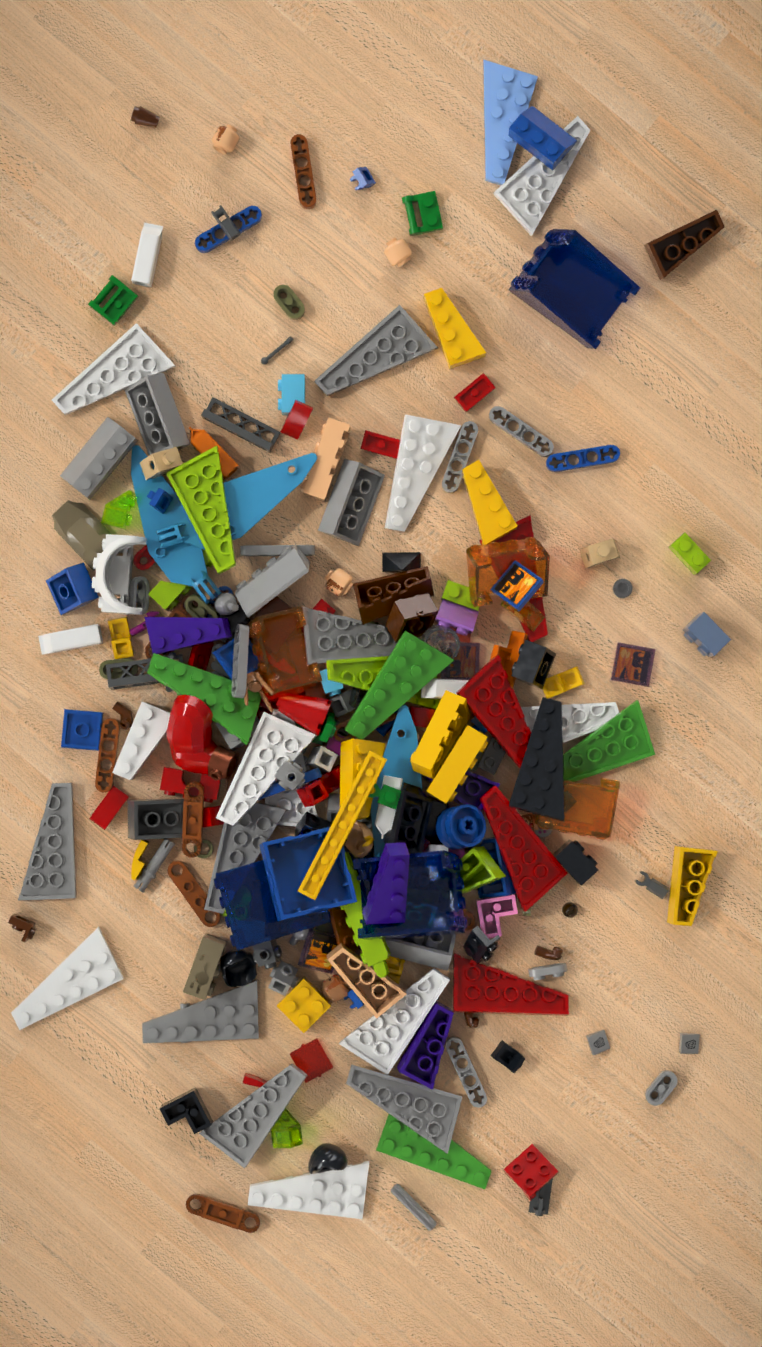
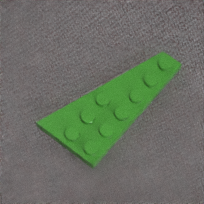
[344,630,454,740]
[147,653,261,745]
[563,700,655,785]
[376,1114,491,1189]

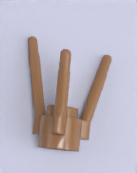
[244,672,274,712]

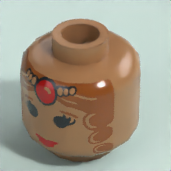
[321,974,350,1003]

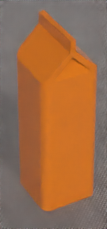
[189,427,239,480]

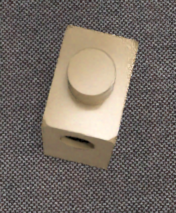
[140,447,183,480]
[580,538,620,569]

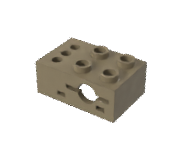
[183,934,227,1000]

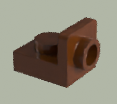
[8,914,36,943]

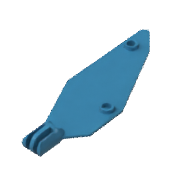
[131,445,222,605]
[156,453,317,550]
[368,705,423,881]

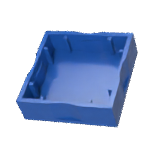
[259,827,357,921]

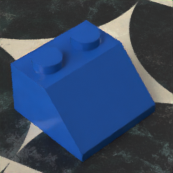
[46,563,99,615]

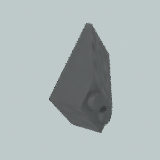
[127,799,184,840]

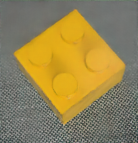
[277,976,332,1033]

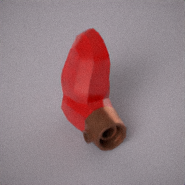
[166,694,238,780]

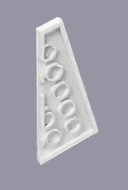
[52,323,176,415]
[521,702,620,743]
[216,712,317,826]
[11,927,124,1030]
[339,968,450,1075]
[248,1161,369,1219]

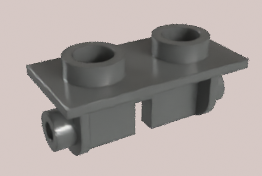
[477,736,506,775]
[529,1178,553,1216]

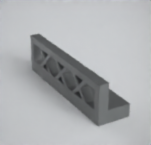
[201,397,280,453]
[106,654,184,690]

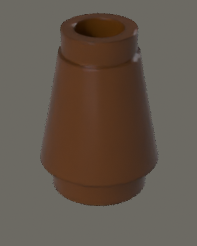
[130,106,160,128]

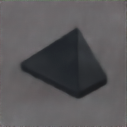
[382,552,421,572]

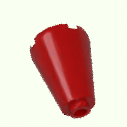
[276,692,332,736]

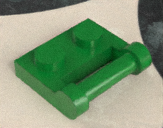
[402,191,443,236]
[88,275,138,326]

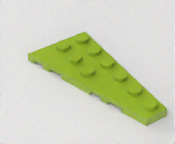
[166,446,236,574]
[326,656,439,710]

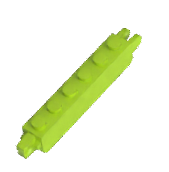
[340,851,391,978]

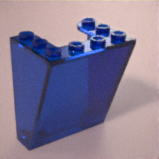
[509,229,640,349]
[353,850,467,940]
[214,860,332,950]

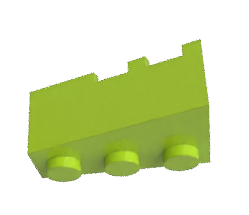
[434,846,506,899]

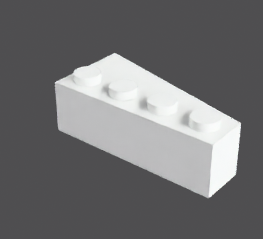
[112,701,171,780]

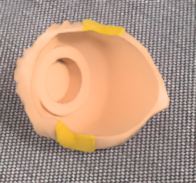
[344,820,374,858]

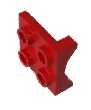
[504,1144,559,1201]

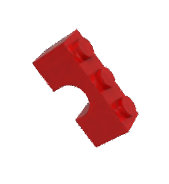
[296,764,340,807]
[160,767,222,803]

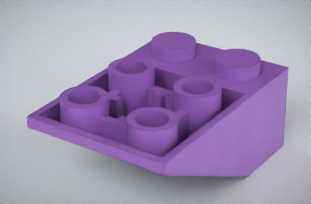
[435,599,479,636]

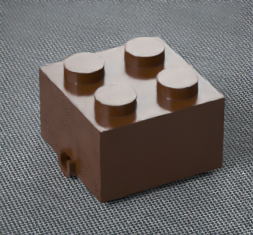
[386,593,438,643]

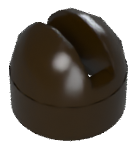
[562,902,578,918]

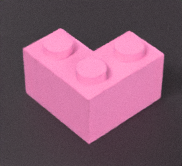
[476,894,518,938]

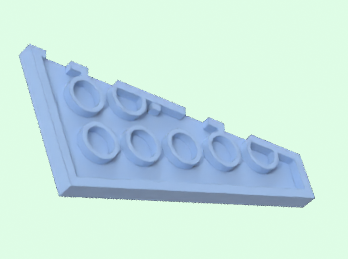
[483,59,538,186]

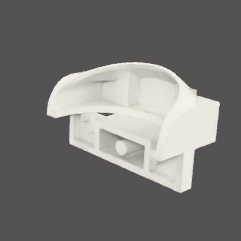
[92,534,147,615]

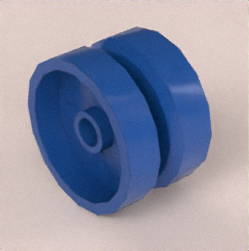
[436,804,486,850]

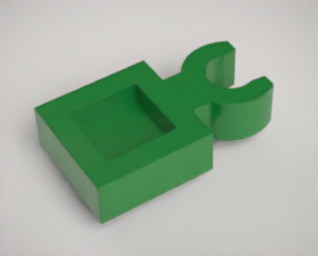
[368,784,401,810]

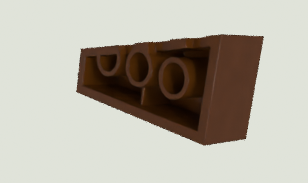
[644,210,725,280]
[353,566,434,625]

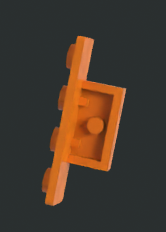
[490,631,527,689]

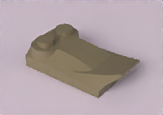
[52,500,111,571]

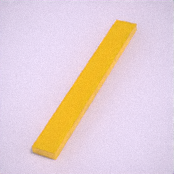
[298,751,387,900]

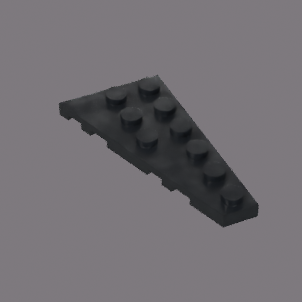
[509,697,565,822]

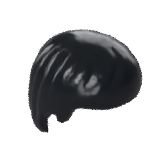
[220,949,257,987]
[308,1143,348,1174]

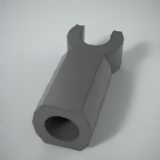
[635,871,669,899]

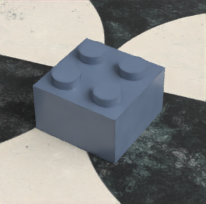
[683,612,731,657]

